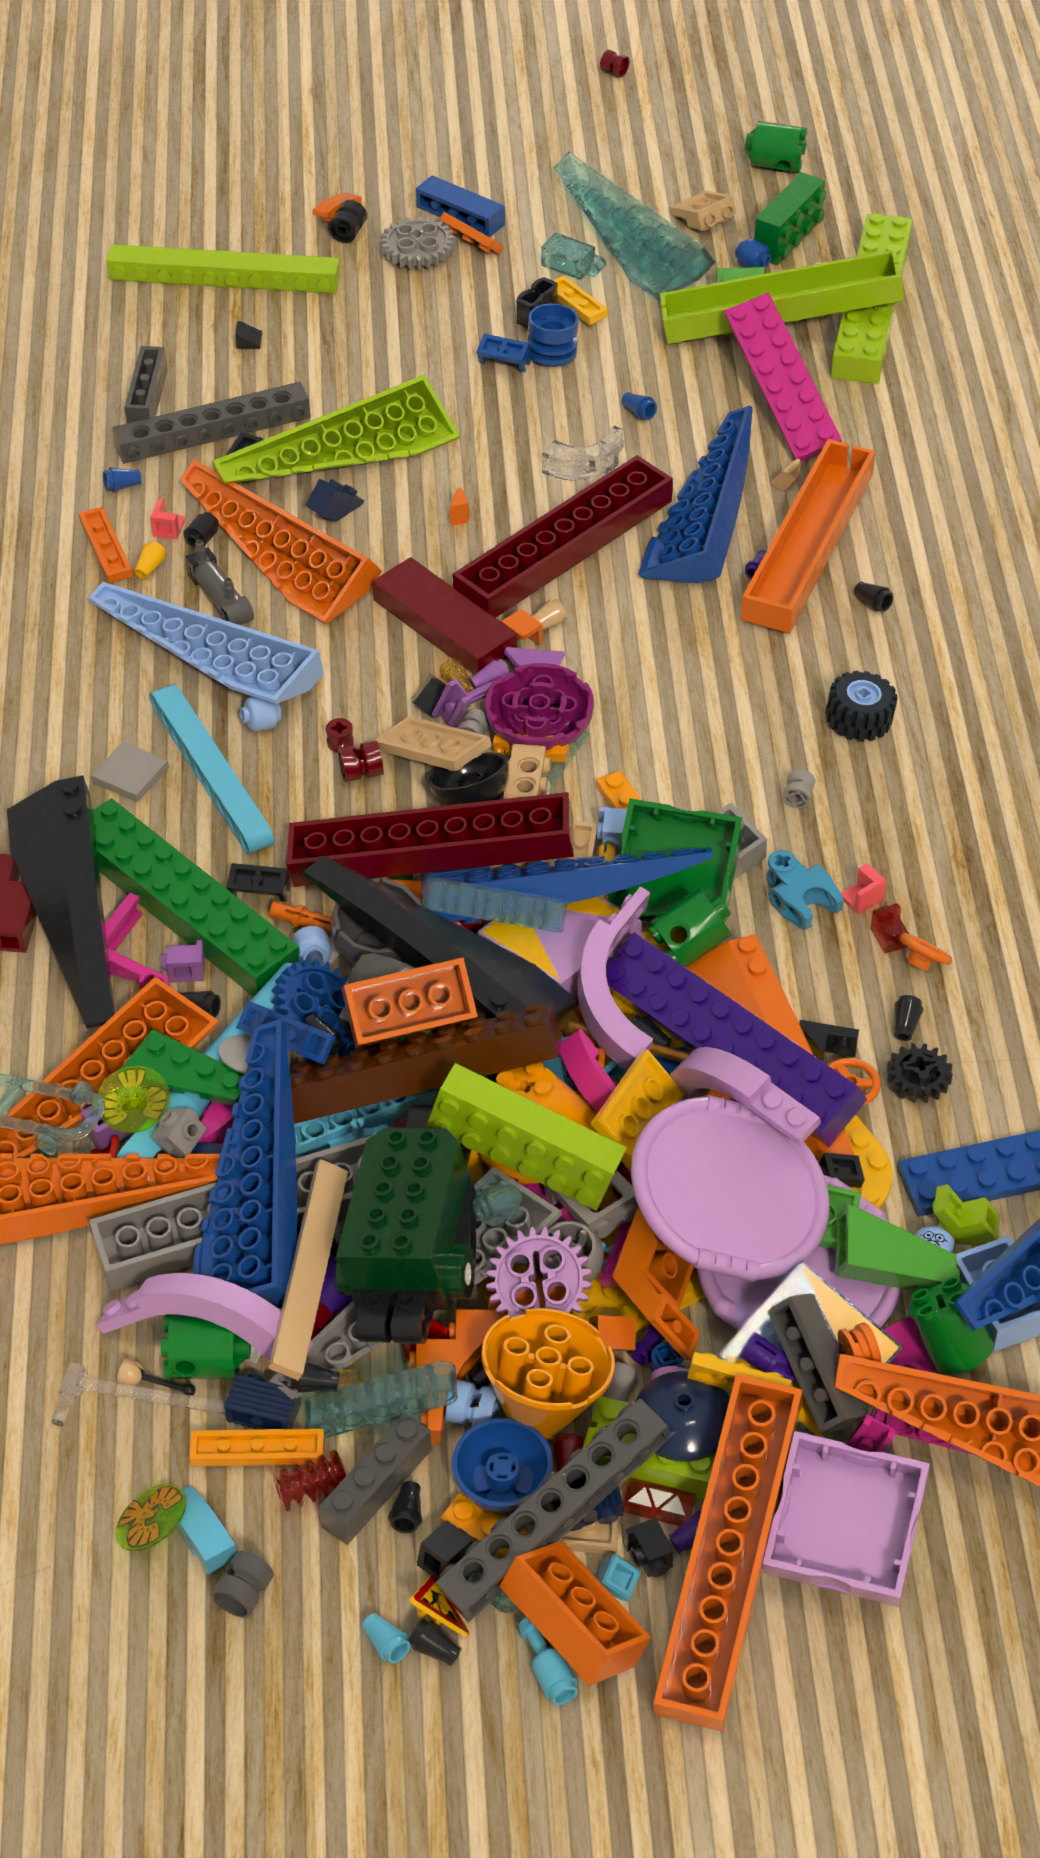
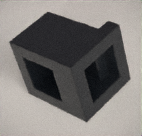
[625,1517,674,1577]

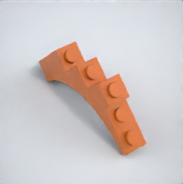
[409,1281,573,1444]

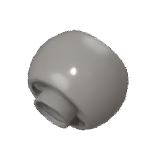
[534,1220,604,1283]

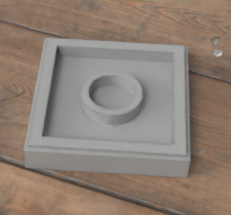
[91,742,169,802]

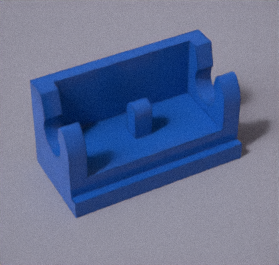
[476,334,531,372]

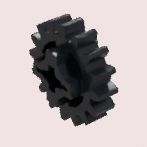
[886,1043,953,1103]

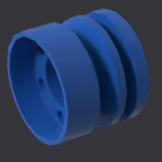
[528,303,579,366]

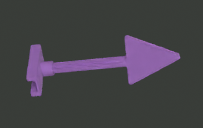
[432,647,565,728]

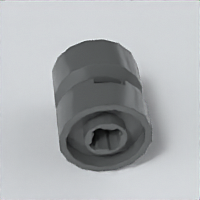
[211,1551,274,1618]

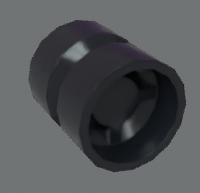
[328,200,367,243]

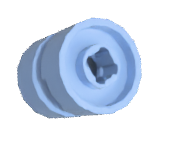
[446,1379,501,1426]

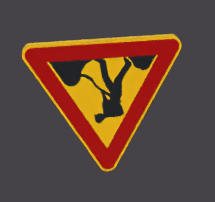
[409,1575,470,1637]

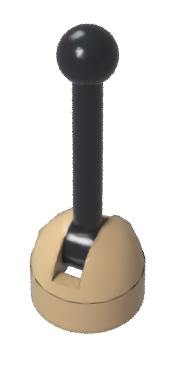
[117,1358,196,1397]

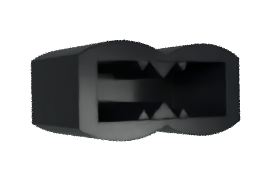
[516,277,558,328]

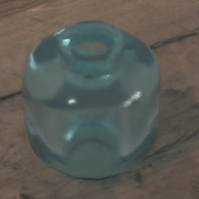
[472,1180,522,1227]

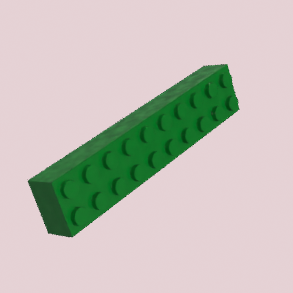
[93,798,300,997]

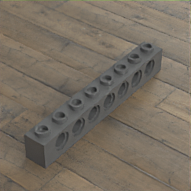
[112,382,311,464]
[435,1398,671,1623]

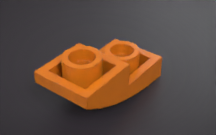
[312,193,362,221]

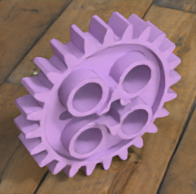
[486,1227,592,1318]

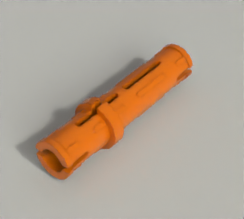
[269,900,333,935]

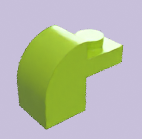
[932,1184,1000,1245]

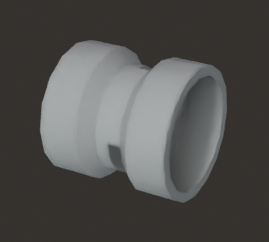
[458,708,489,735]
[783,769,815,808]

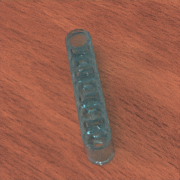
[421,877,568,932]
[305,1361,458,1438]

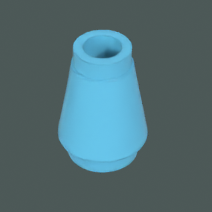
[362,1613,411,1664]

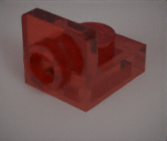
[870,903,909,954]

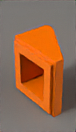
[450,487,469,526]

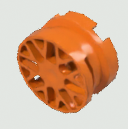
[838,1322,881,1362]

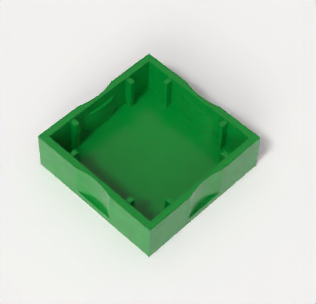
[609,798,745,923]

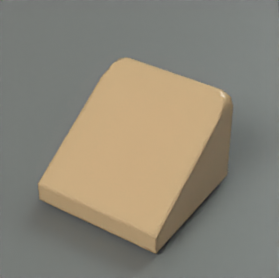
[770,458,801,491]

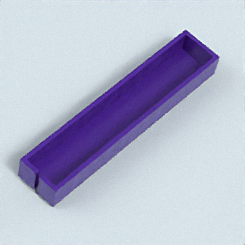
[606,932,867,1148]

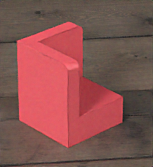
[150,499,185,540]
[841,863,886,914]

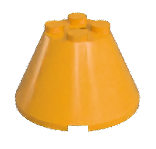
[480,1062,598,1184]
[481,1308,615,1440]

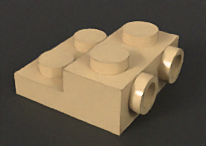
[670,190,736,231]

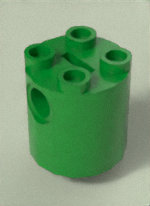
[745,121,807,173]
[649,888,732,967]
[910,1276,994,1374]
[161,1314,251,1379]

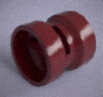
[600,50,630,77]

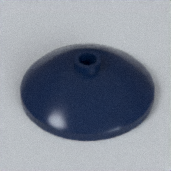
[635,1371,730,1462]

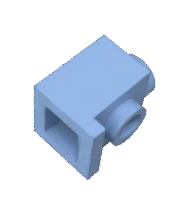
[597,807,627,852]

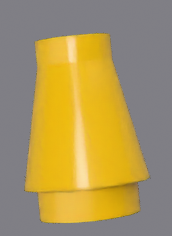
[133,541,166,580]

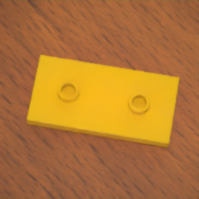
[590,1049,685,1170]

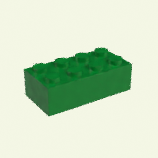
[754,172,826,266]

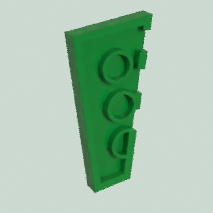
[118,1029,245,1106]

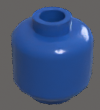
[735,238,771,268]

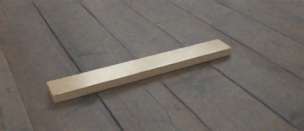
[268,1159,348,1380]

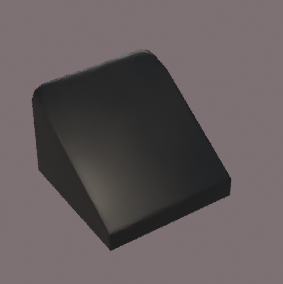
[235,321,262,349]

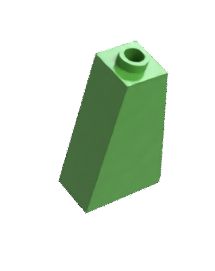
[836,1205,960,1291]

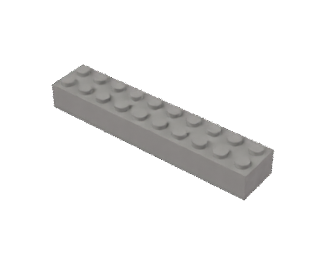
[89,1135,374,1291]

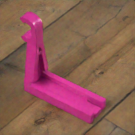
[105,893,170,990]

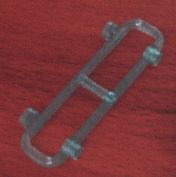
[0,1073,105,1155]

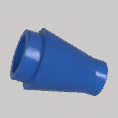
[621,392,657,420]
[103,467,141,492]

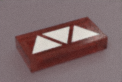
[623,1477,696,1526]

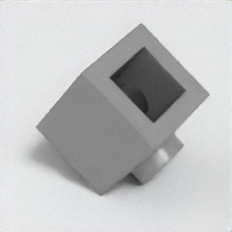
[150,1108,207,1157]

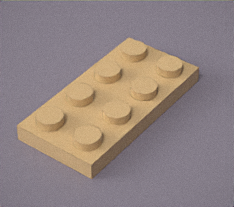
[373,716,491,771]

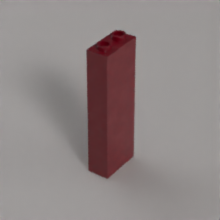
[372,557,517,675]

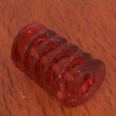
[273,1450,346,1512]

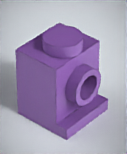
[162,940,205,983]

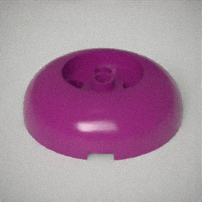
[485,663,594,750]

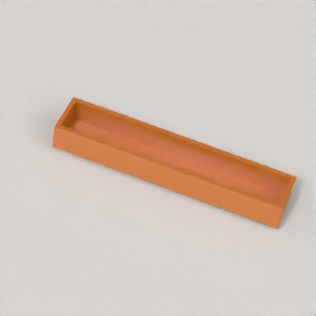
[741,439,876,633]

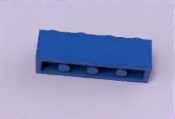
[416,175,505,237]

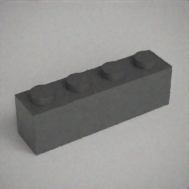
[124,346,168,423]
[766,1293,867,1433]
[319,1412,432,1545]

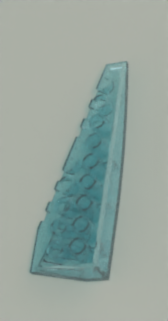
[554,151,715,300]

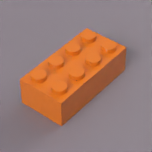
[341,957,478,1048]
[499,1540,652,1686]

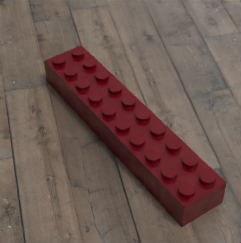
[452,455,673,618]
[286,792,574,887]

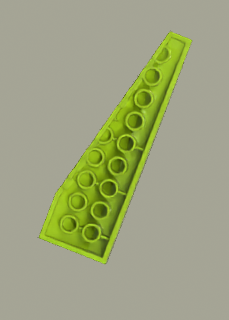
[212,374,460,484]

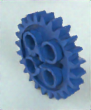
[271,959,350,1041]

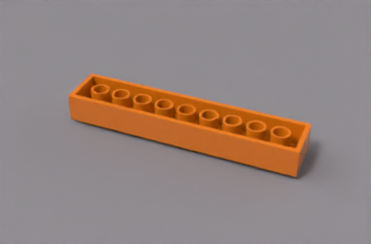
[653,1374,803,1732]

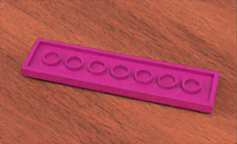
[724,292,842,462]

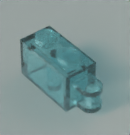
[541,232,606,280]

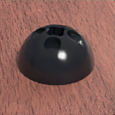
[428,752,509,806]

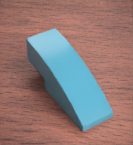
[166,1485,237,1574]

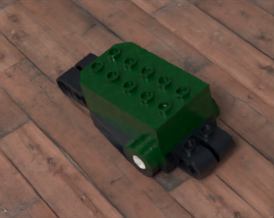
[336,1105,477,1344]

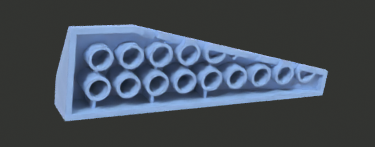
[88,582,324,704]

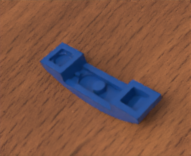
[236,1000,336,1065]

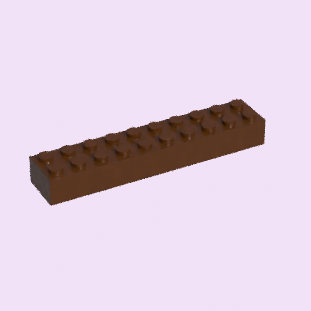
[290,1002,562,1124]

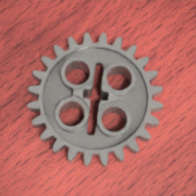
[380,216,455,270]

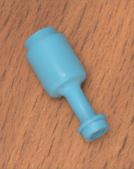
[518,1618,578,1705]

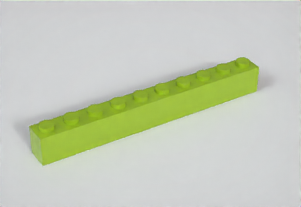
[106,244,341,294]

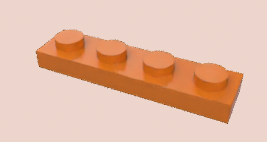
[79,506,133,583]

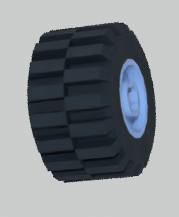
[825,670,898,742]

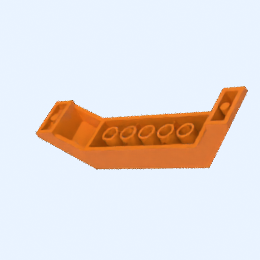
[612,1090,738,1360]

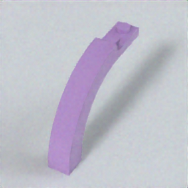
[577,887,653,1071]
[670,1047,821,1145]
[96,1273,314,1362]

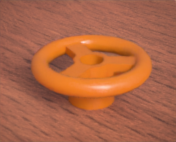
[899,933,953,971]
[828,1058,881,1105]

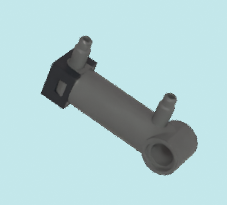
[185,540,254,625]

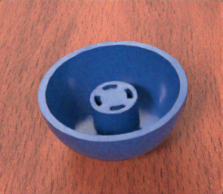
[452,1418,553,1513]

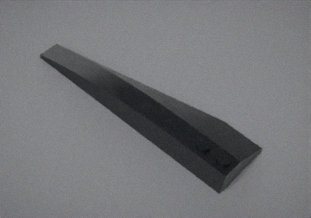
[7,775,115,1029]
[303,855,579,1021]

